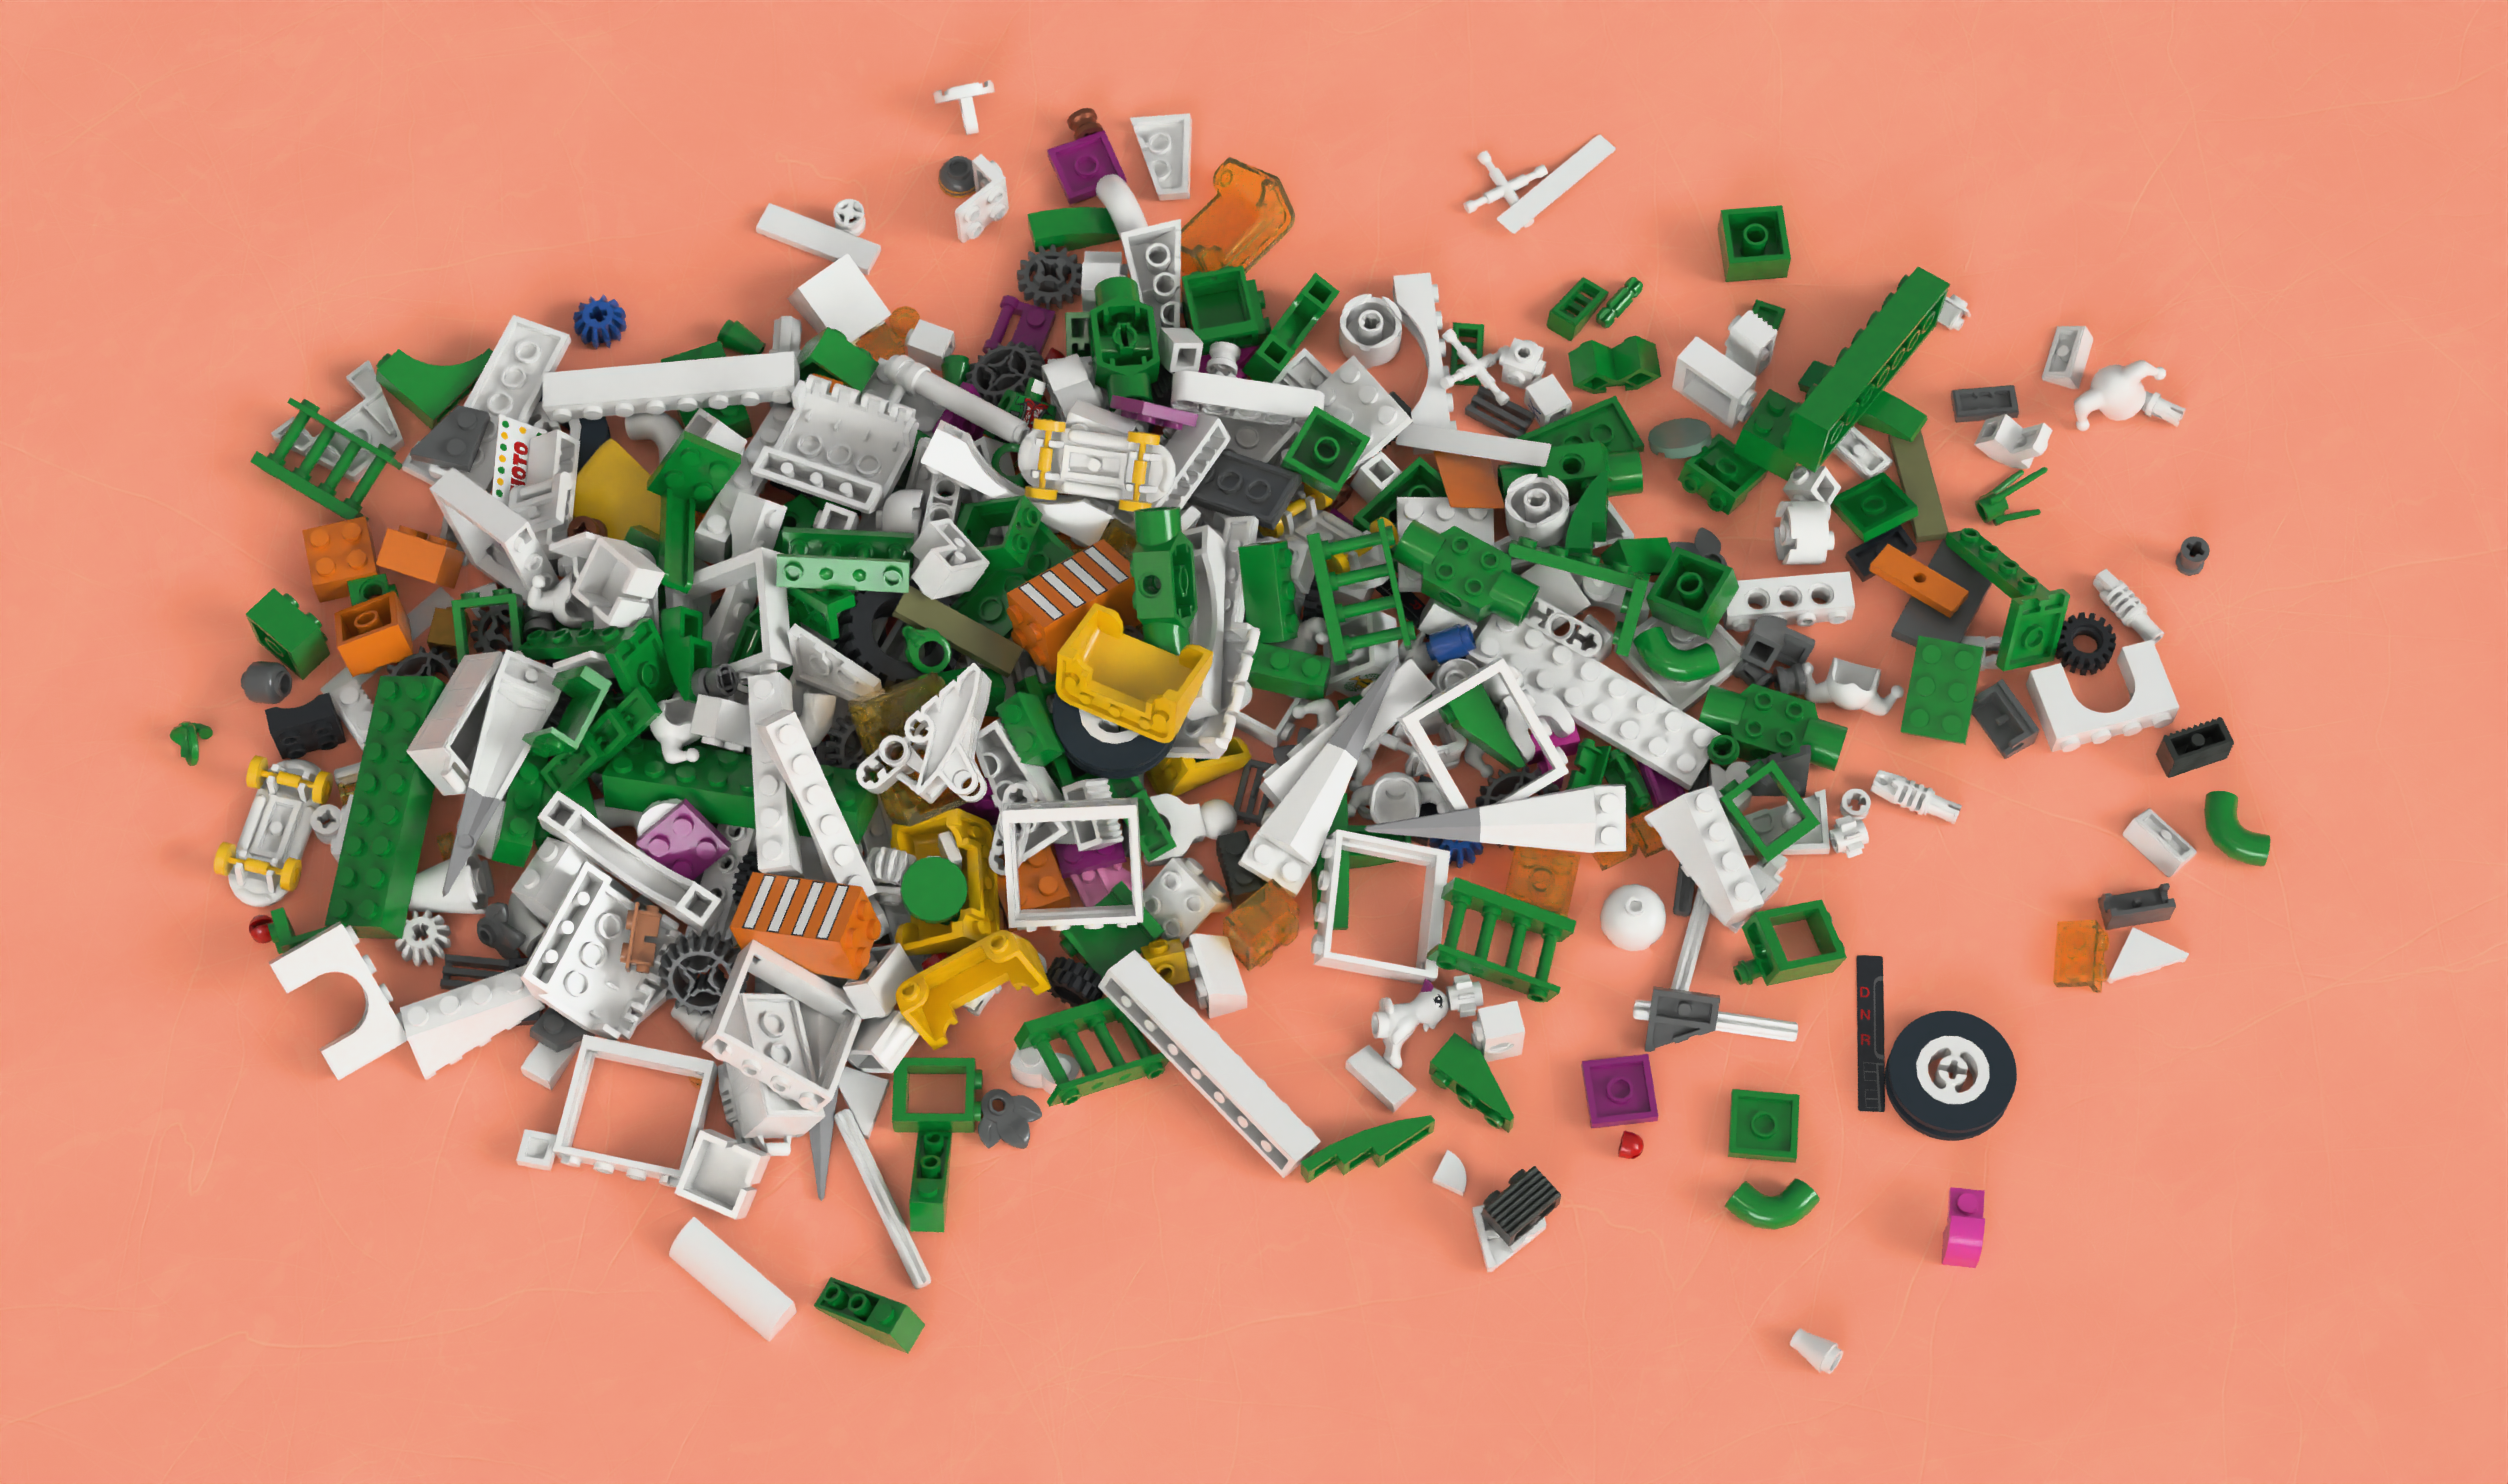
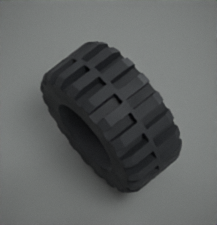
[833,579,962,705]

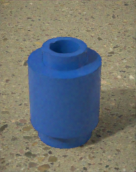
[1426,624,1476,665]

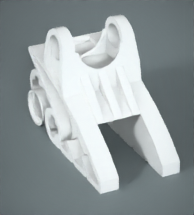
[856,663,992,804]

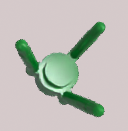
[1975,467,2048,526]

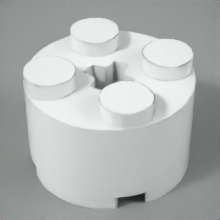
[1339,294,1402,369]
[1505,474,1570,547]
[1774,501,1835,565]

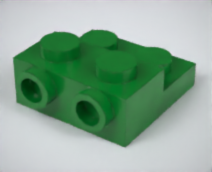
[1678,433,1768,515]

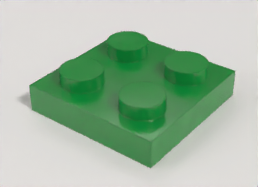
[1830,472,1919,543]
[1728,1089,1800,1163]

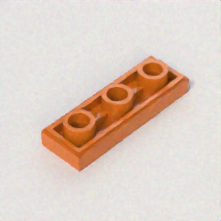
[1869,544,1969,618]

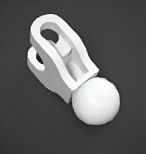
[1483,667,1575,764]
[1143,793,1237,867]

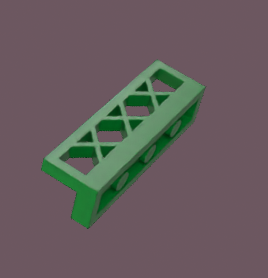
[756,552,856,640]

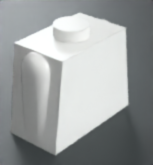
[847,1010,920,1073]

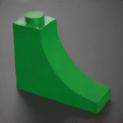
[376,348,493,430]

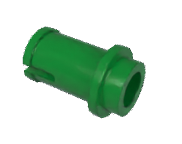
[1733,958,1762,985]

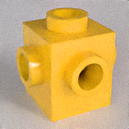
[1141,938,1190,987]

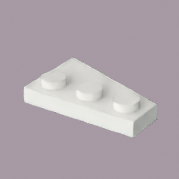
[1130,113,1192,201]
[1729,789,1830,856]

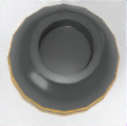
[938,156,976,198]

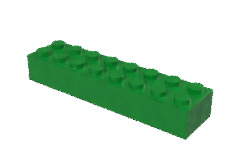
[1782,266,1950,473]
[325,676,447,939]
[602,737,878,845]

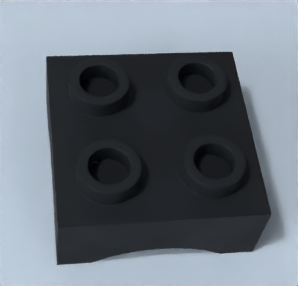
[265,693,346,759]

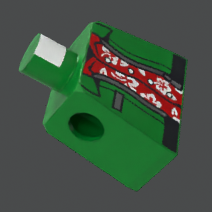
[983,377,1056,445]

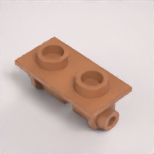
[620,902,662,974]

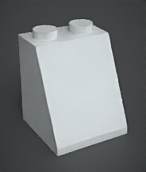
[787,253,892,347]
[511,837,633,928]

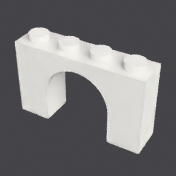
[2026,639,2179,752]
[268,922,408,1081]

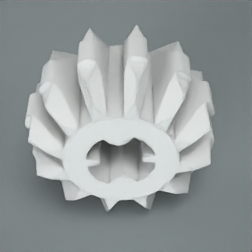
[864,846,917,887]
[395,909,451,967]

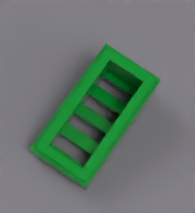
[1547,277,1609,341]
[1450,322,1484,387]

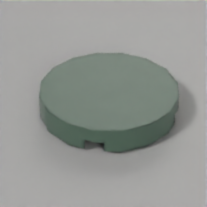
[1648,418,1712,459]

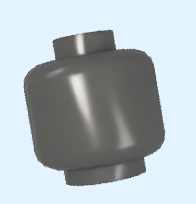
[241,661,292,704]

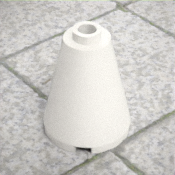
[408,848,494,914]

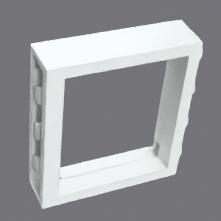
[429,467,560,604]
[665,547,793,694]
[1396,658,1569,812]
[1002,797,1144,932]
[1311,829,1450,985]
[701,939,862,1113]
[553,1034,718,1188]

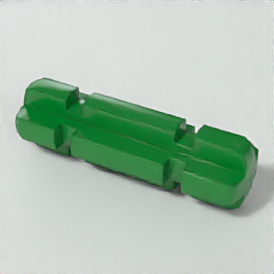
[1596,277,1643,328]

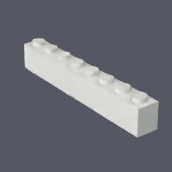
[542,351,800,423]
[1098,950,1321,1178]

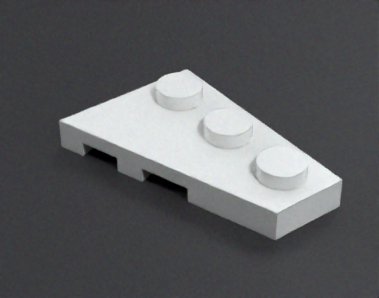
[788,624,884,712]

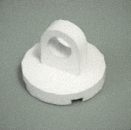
[933,80,995,135]

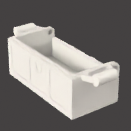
[406,650,524,796]
[724,993,825,1156]

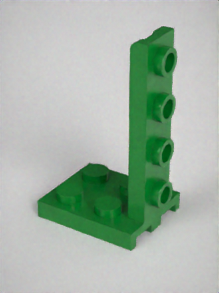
[647,430,741,594]
[1946,528,2070,671]
[1508,536,1650,657]
[517,618,677,703]

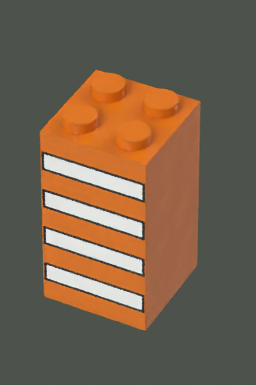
[1007,539,1141,674]
[729,872,881,980]

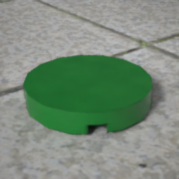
[900,856,968,924]

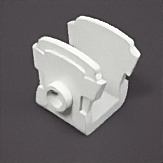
[1392,709,1467,778]

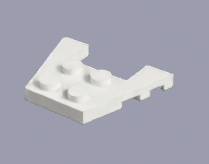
[271,360,405,483]

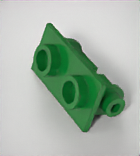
[1565,738,1611,790]
[1604,749,1654,819]

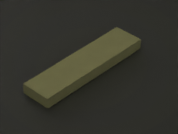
[1888,430,1949,543]
[892,585,1024,678]

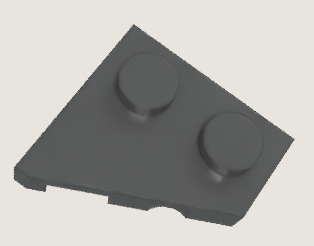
[1746,745,1811,797]

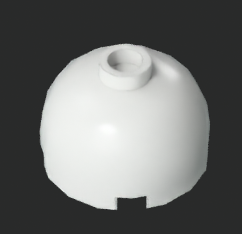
[876,489,926,543]
[1600,884,1666,951]

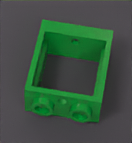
[1182,266,1258,356]
[957,495,1043,572]
[451,588,526,665]
[1719,760,1820,865]
[1742,899,1847,986]
[892,1058,983,1133]

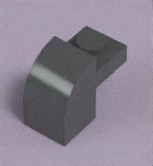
[1740,616,1815,671]

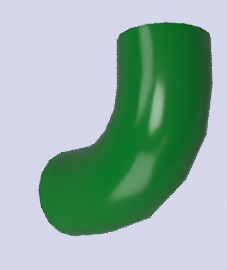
[1633,626,1720,683]
[2204,791,2271,867]
[1724,1178,1820,1230]

